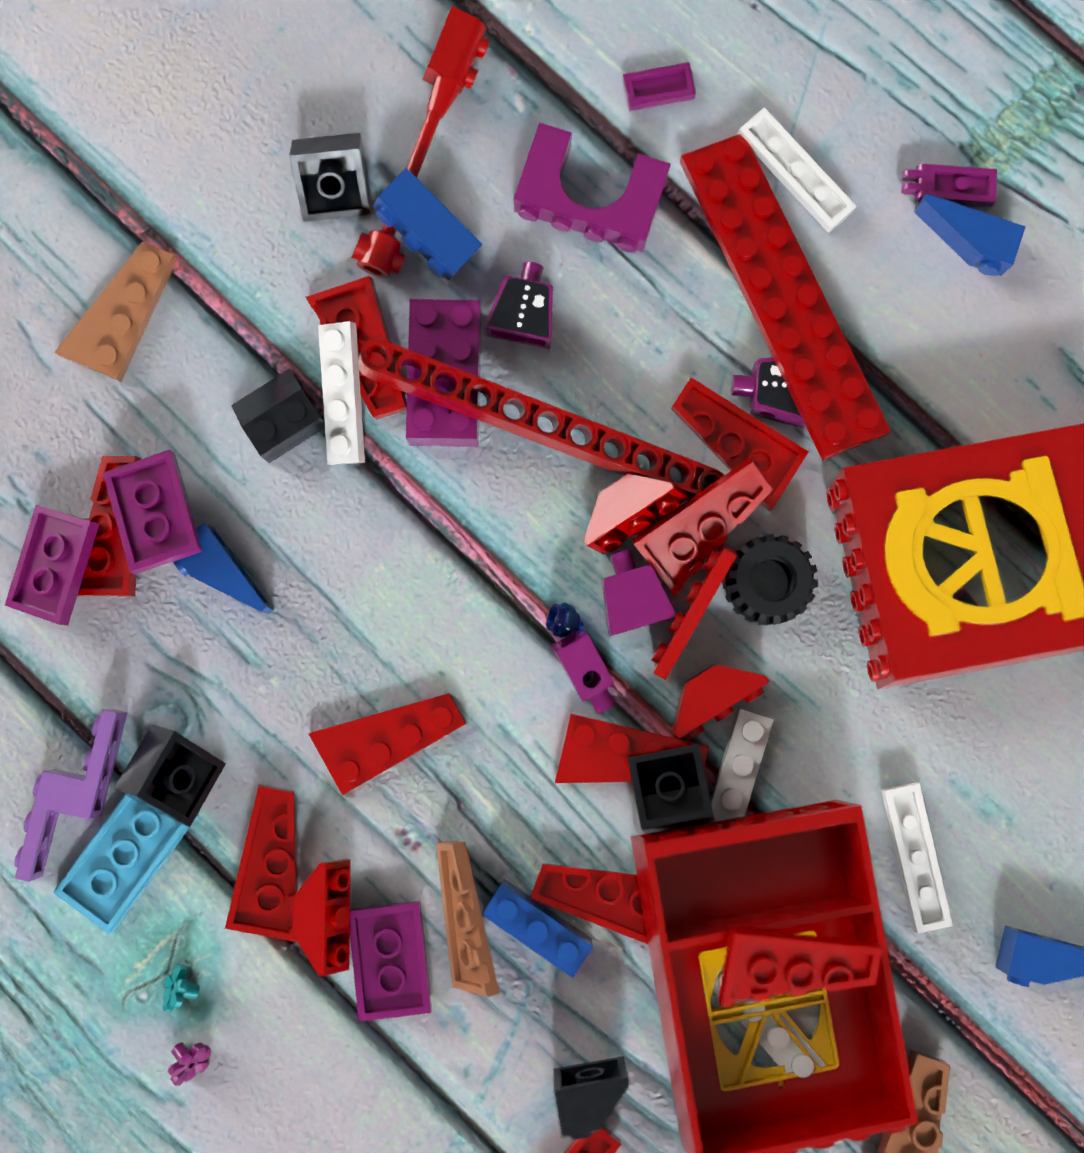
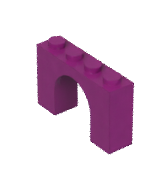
[513,122,671,252]

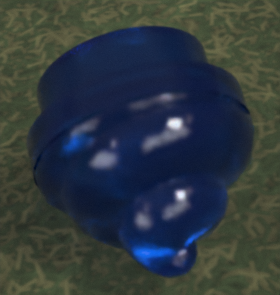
[546,602,584,638]

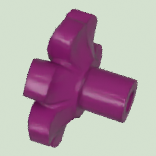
[168,1042,211,1086]

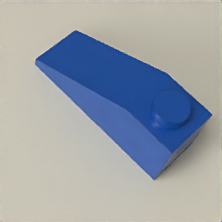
[914,193,1026,276]
[173,523,274,614]
[995,925,1084,987]

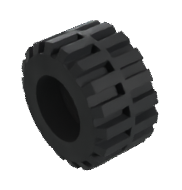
[722,534,818,626]

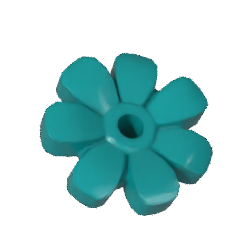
[162,964,200,1012]

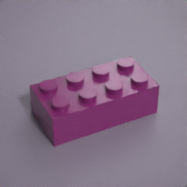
[406,299,482,447]

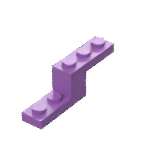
[14,709,128,882]

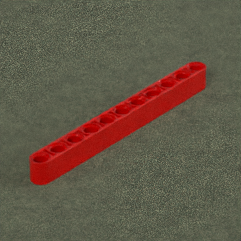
[358,338,724,500]

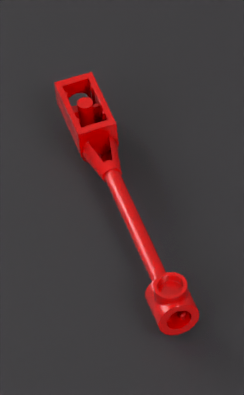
[351,6,490,278]

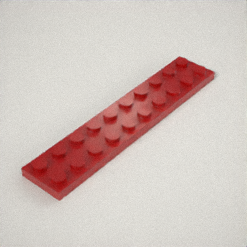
[680,134,891,461]

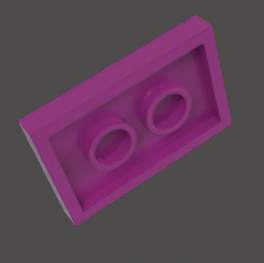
[103,450,203,575]
[4,505,99,626]
[350,901,432,1022]

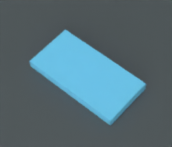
[53,794,199,934]

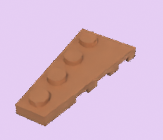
[54,242,177,382]
[436,840,500,997]
[877,1049,950,1153]

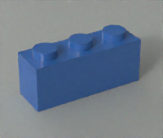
[373,168,483,281]
[482,878,593,978]

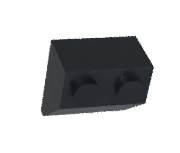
[289,133,371,222]
[231,368,325,463]
[114,724,226,827]
[627,744,715,833]
[553,1056,630,1140]

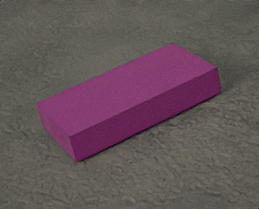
[622,62,696,111]

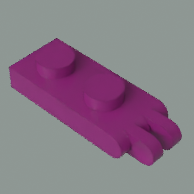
[901,164,997,207]

